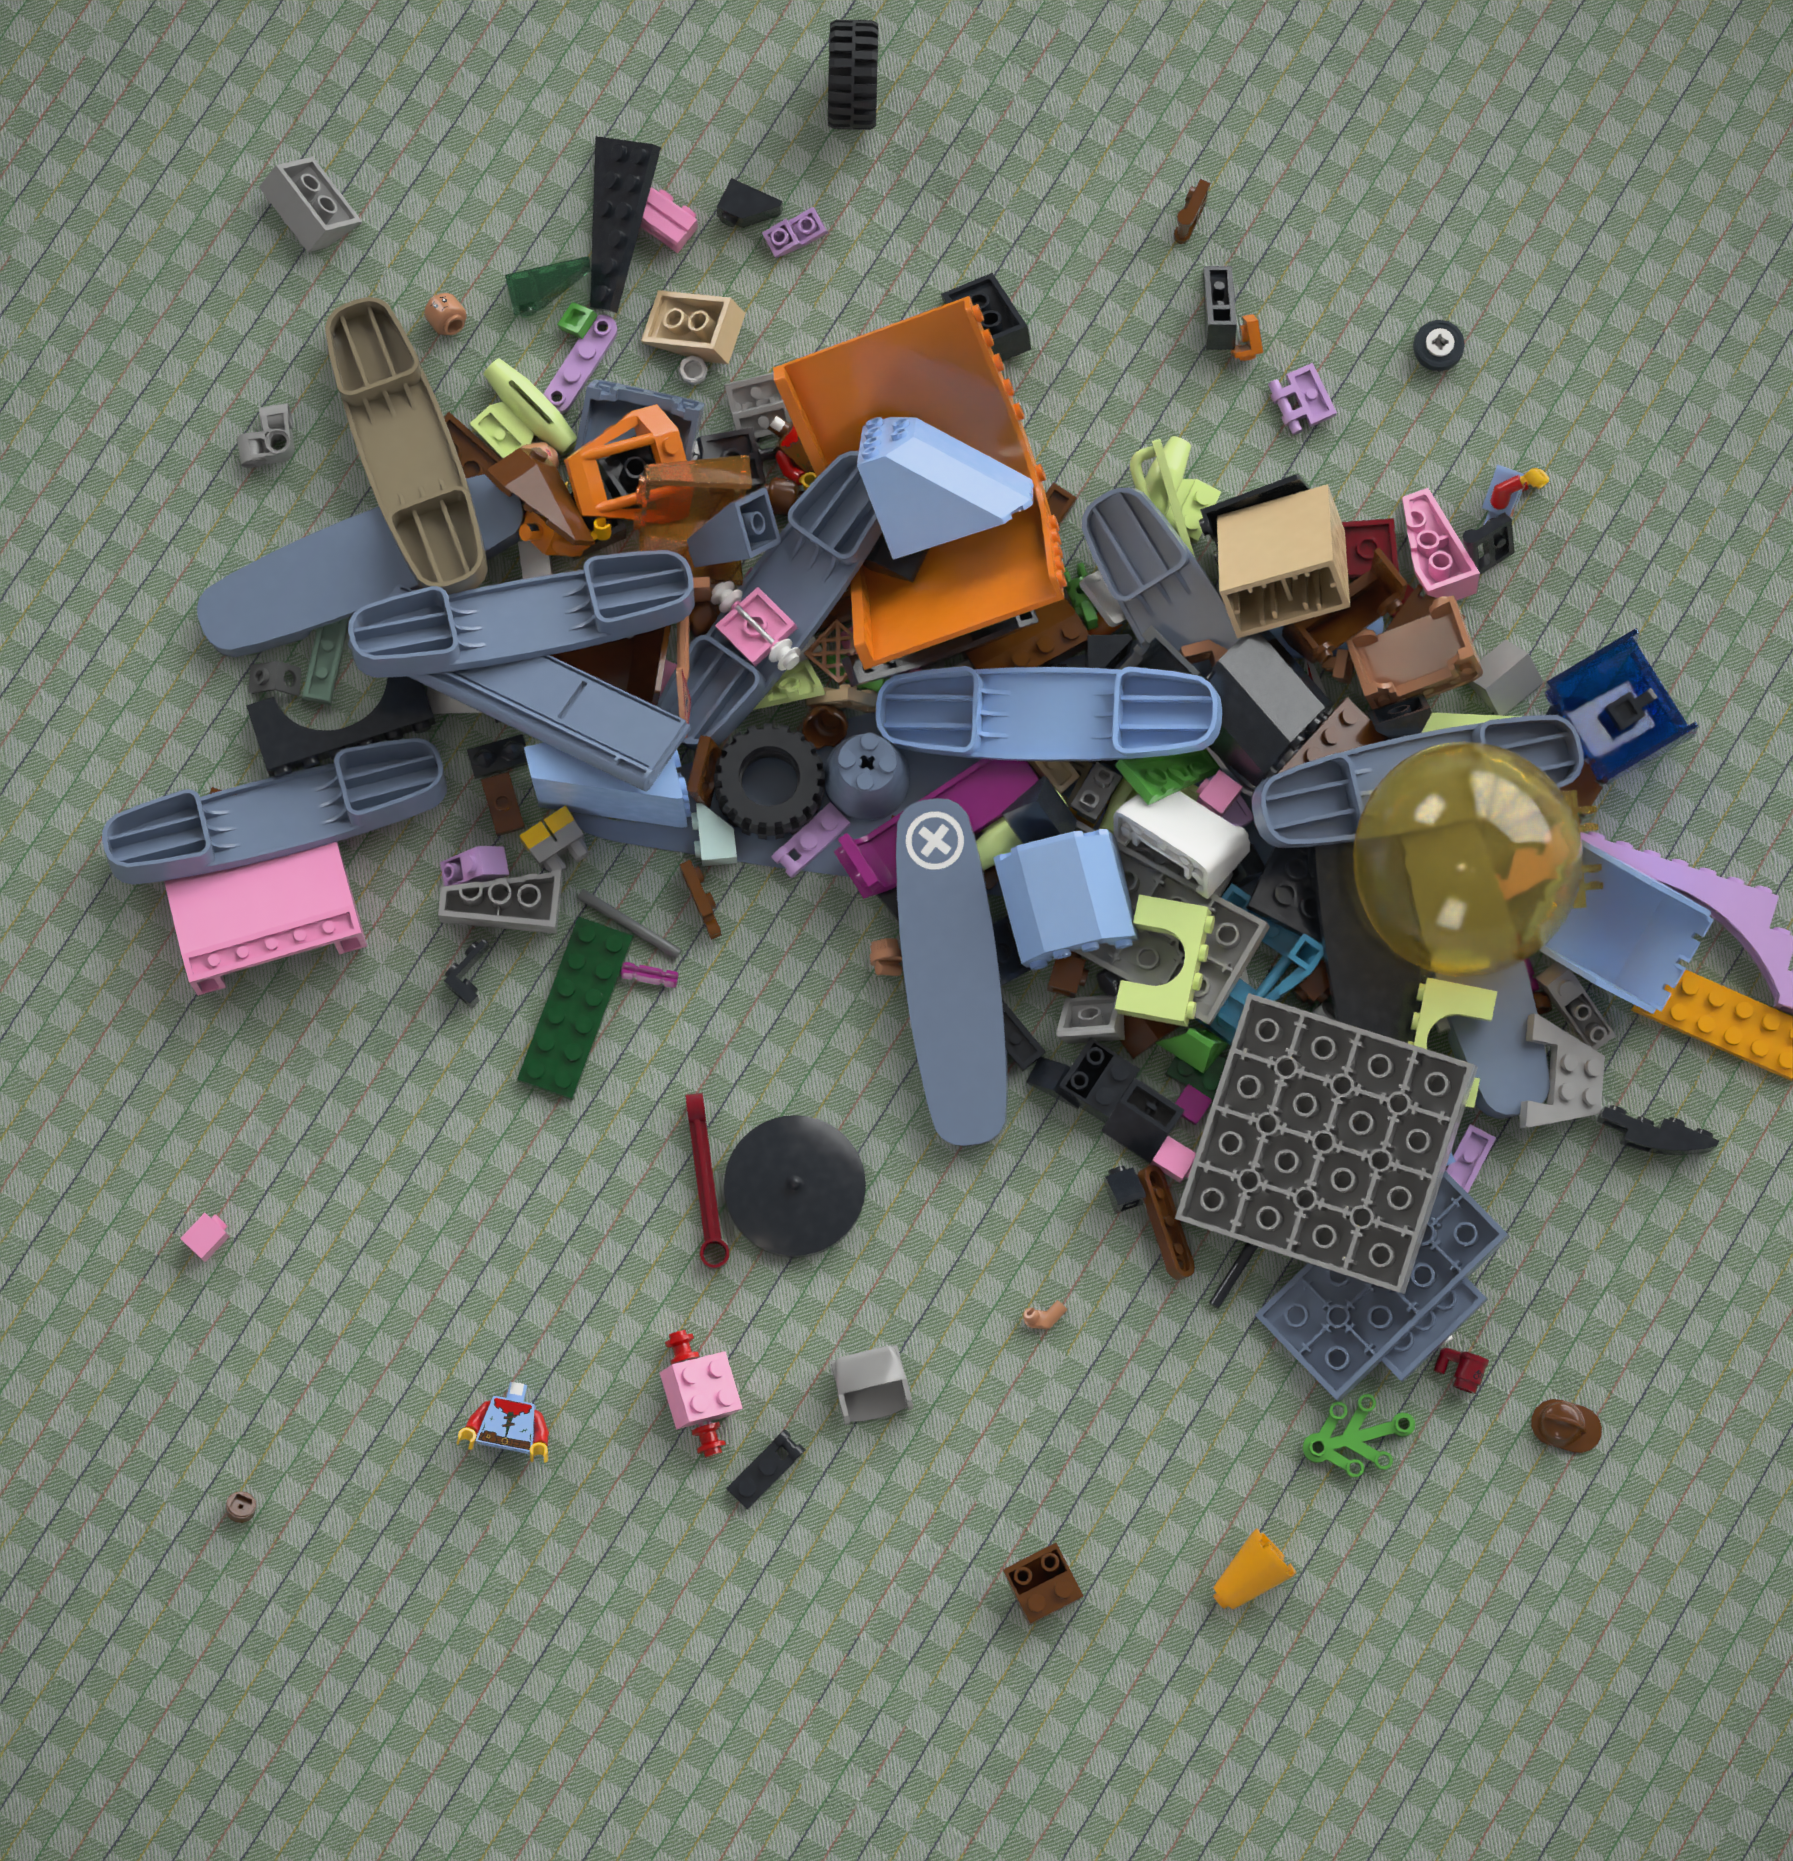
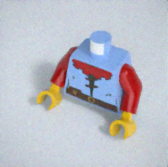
[1482,464,1549,525]
[456,1382,549,1463]

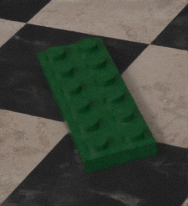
[517,916,633,1101]

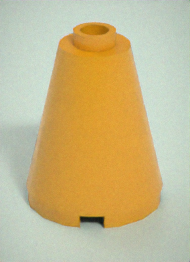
[1213,1528,1297,1610]

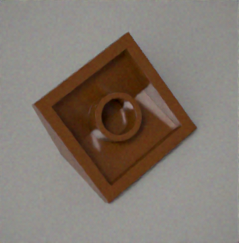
[1119,1015,1181,1059]

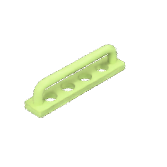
[1130,439,1195,557]

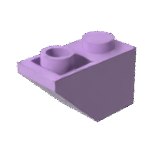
[440,846,509,886]

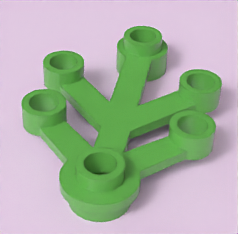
[1302,1394,1415,1478]

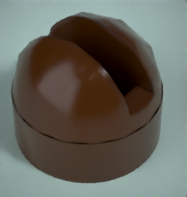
[1533,992,1552,1015]

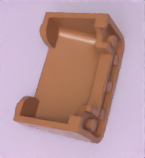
[1346,595,1483,710]

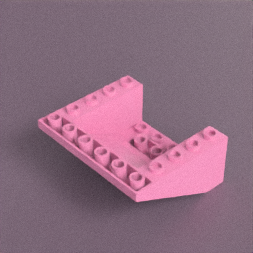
[164,841,367,996]

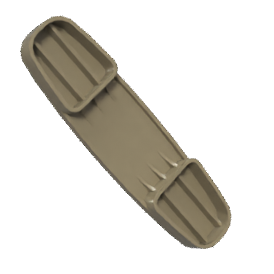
[325,297,488,595]

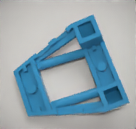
[1217,883,1324,1029]

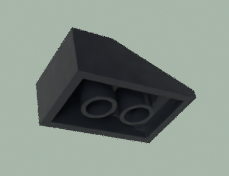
[941,273,1031,362]

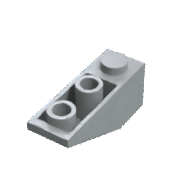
[1535,961,1616,1050]

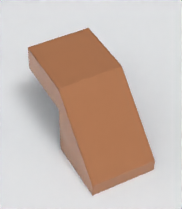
[1179,640,1228,670]

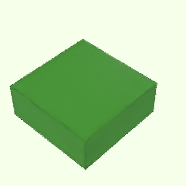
[557,302,598,339]

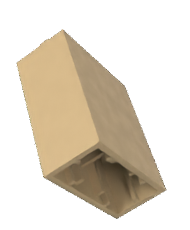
[1217,484,1350,639]

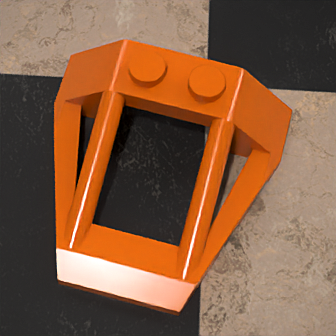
[564,404,693,523]

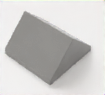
[1468,639,1544,716]
[1056,995,1125,1044]

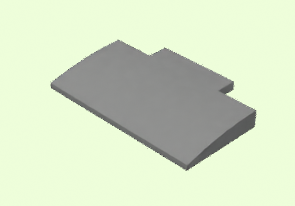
[1007,820,1270,1026]

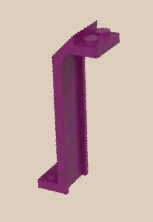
[833,759,1039,899]

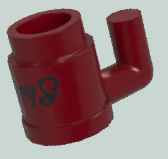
[1433,1347,1489,1394]

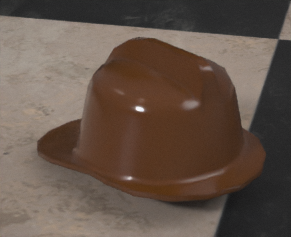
[1531,1399,1602,1453]

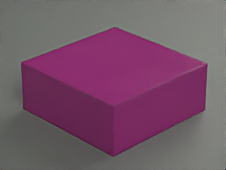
[1175,1084,1212,1125]

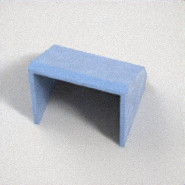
[1523,838,1714,1014]

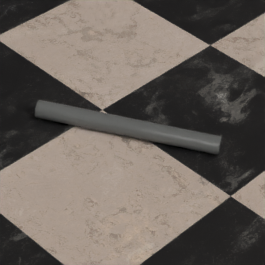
[577,889,682,959]

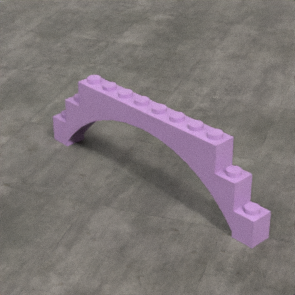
[1496,823,1793,1015]

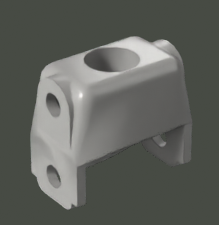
[830,1345,913,1426]

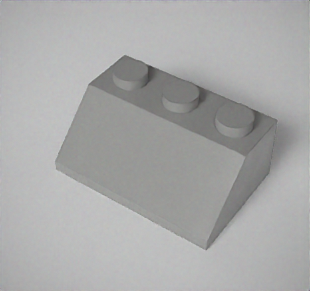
[259,156,362,252]

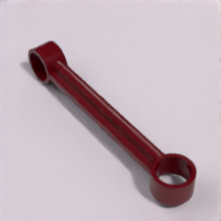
[685,1092,730,1269]

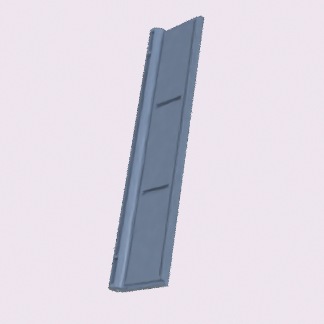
[348,584,691,791]

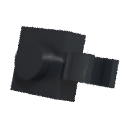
[1604,688,1658,732]

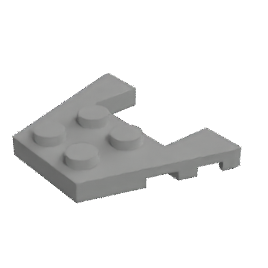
[1519,1014,1605,1128]

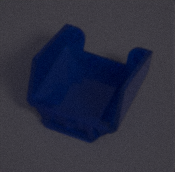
[1544,628,1699,785]

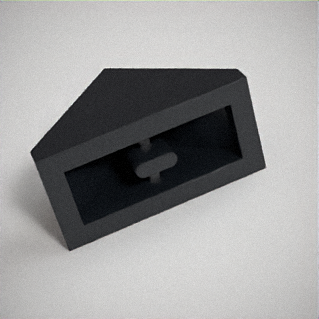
[1026,1057,1079,1110]

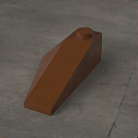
[485,447,594,546]

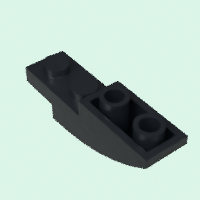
[1596,1105,1719,1155]

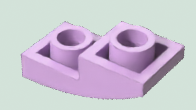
[762,207,828,258]

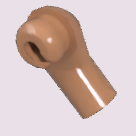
[1023,1300,1067,1329]

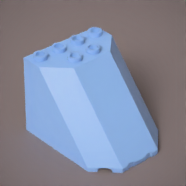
[857,417,1034,560]

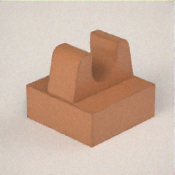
[1321,649,1354,684]

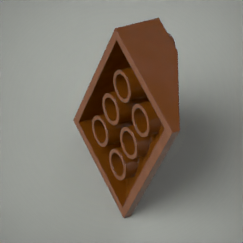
[962,597,1089,670]

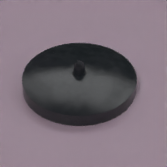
[724,1115,866,1258]

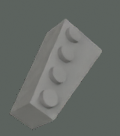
[438,870,563,934]

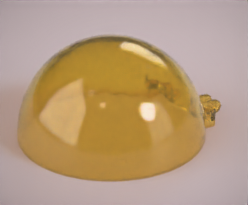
[1353,742,1603,977]

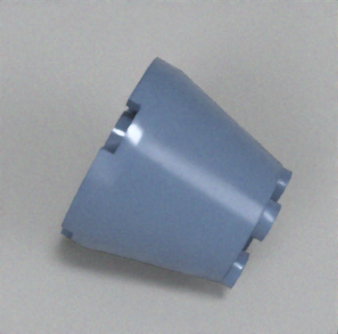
[824,733,910,821]

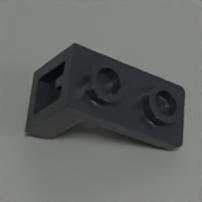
[444,939,490,1009]

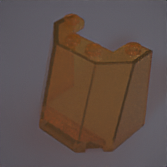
[634,455,752,585]

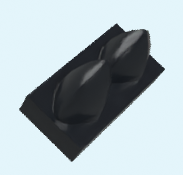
[467,734,528,779]

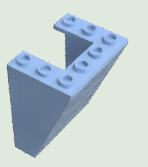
[524,742,691,828]

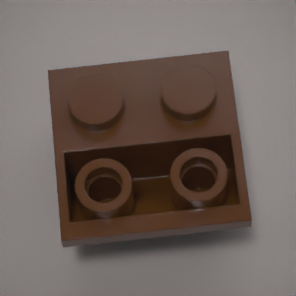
[1003,1543,1084,1626]

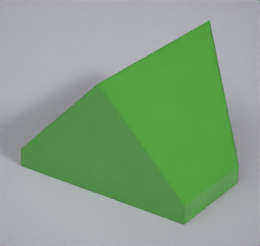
[1156,1028,1228,1073]

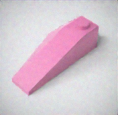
[1402,488,1480,601]

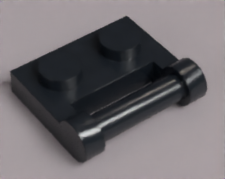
[1463,512,1514,575]

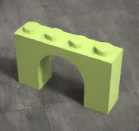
[1115,895,1215,1027]
[1408,977,1497,1109]

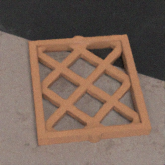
[804,619,857,685]

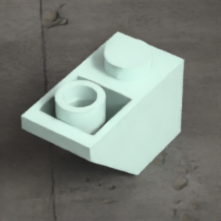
[691,803,737,866]

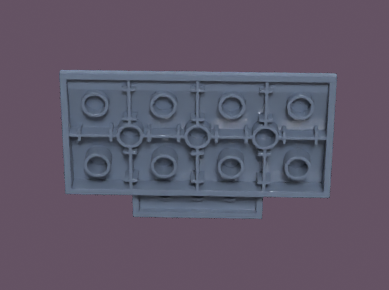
[1255,1171,1510,1402]

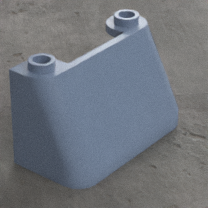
[575,380,705,462]

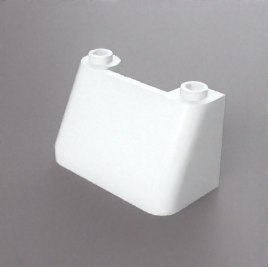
[1113,791,1250,899]

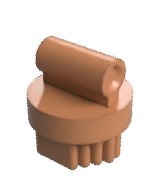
[869,938,902,976]

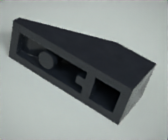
[1203,266,1237,350]

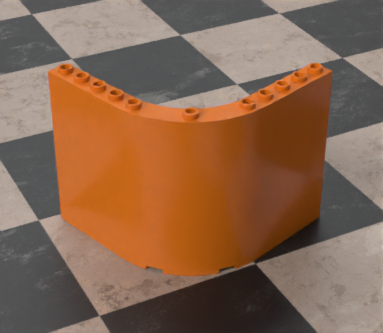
[773,296,1067,670]

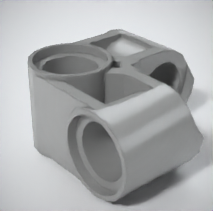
[237,403,295,468]

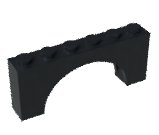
[246,676,436,778]

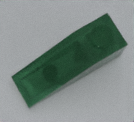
[505,256,591,317]

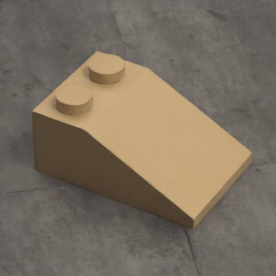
[641,290,746,364]

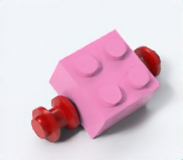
[659,1330,743,1458]

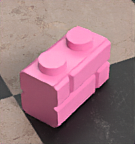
[640,188,698,253]

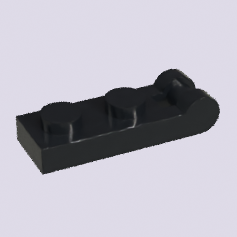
[726,1429,806,1510]

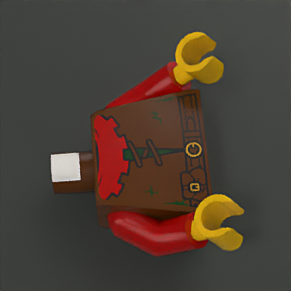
[767,415,817,491]

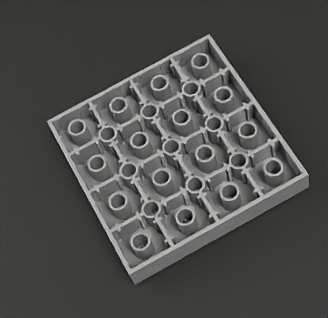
[1175,993,1478,1294]

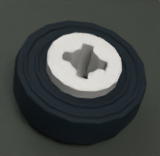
[1413,320,1465,372]

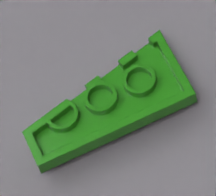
[1116,748,1220,805]

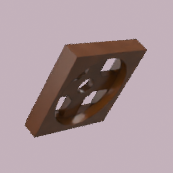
[687,735,722,808]

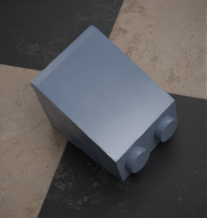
[687,487,781,567]

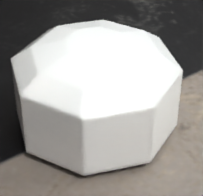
[679,355,708,385]

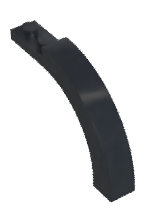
[841,610,1039,687]

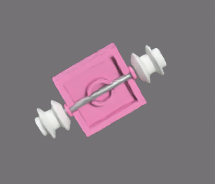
[711,581,801,671]

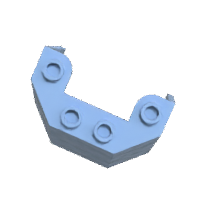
[993,829,1140,970]

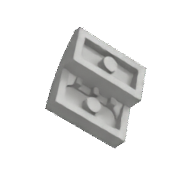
[724,372,792,438]

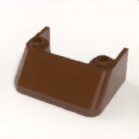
[1282,548,1408,664]

